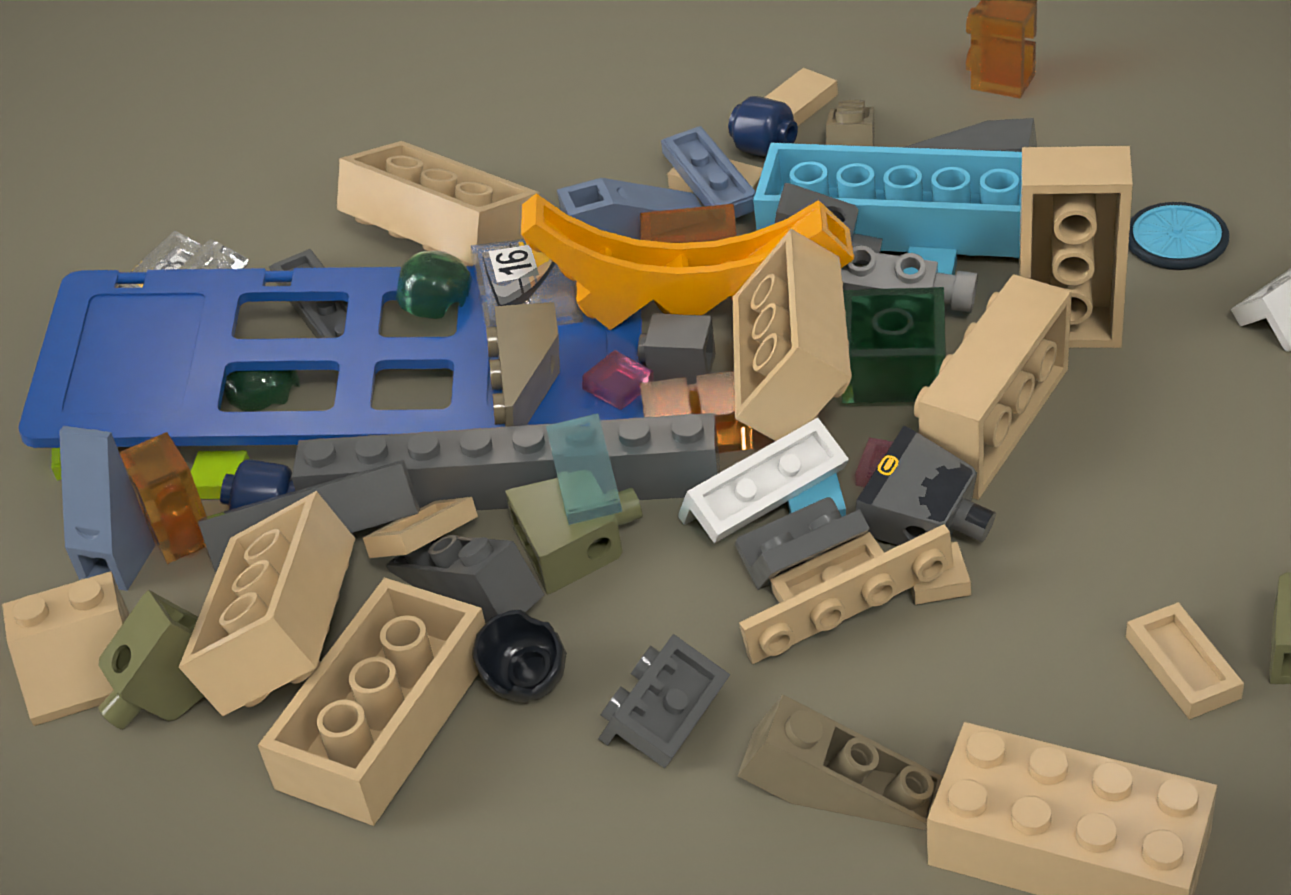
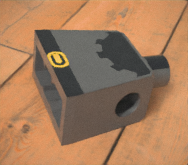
[856,426,996,545]

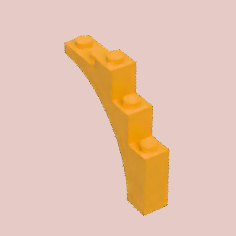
[521,193,854,330]

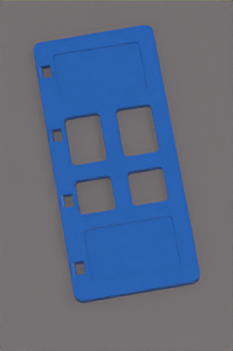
[18,265,644,448]

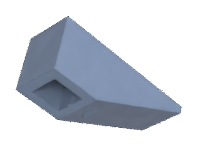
[557,178,709,240]
[59,426,155,591]

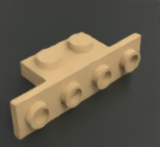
[739,524,954,664]

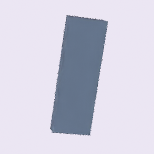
[661,126,756,224]

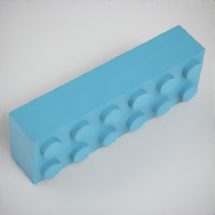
[753,143,1022,259]

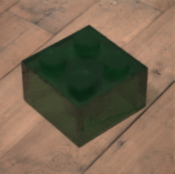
[842,287,946,403]

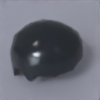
[472,609,567,703]

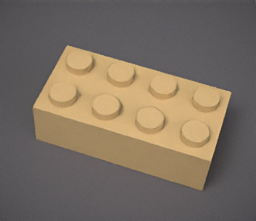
[337,141,540,266]
[1019,146,1133,348]
[733,228,852,441]
[914,274,1071,500]
[179,491,355,716]
[258,577,485,826]
[927,722,1217,895]

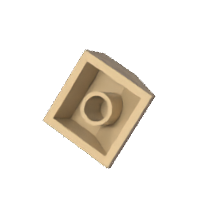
[2,571,129,726]

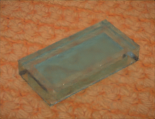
[546,413,623,525]

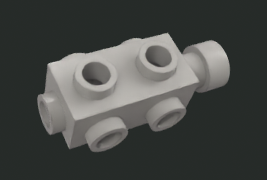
[841,246,978,321]

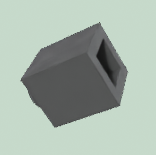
[638,313,716,386]

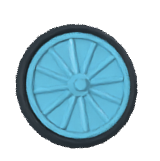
[1128,202,1229,270]

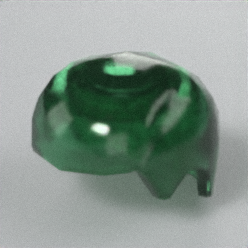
[395,250,472,319]
[224,370,301,412]

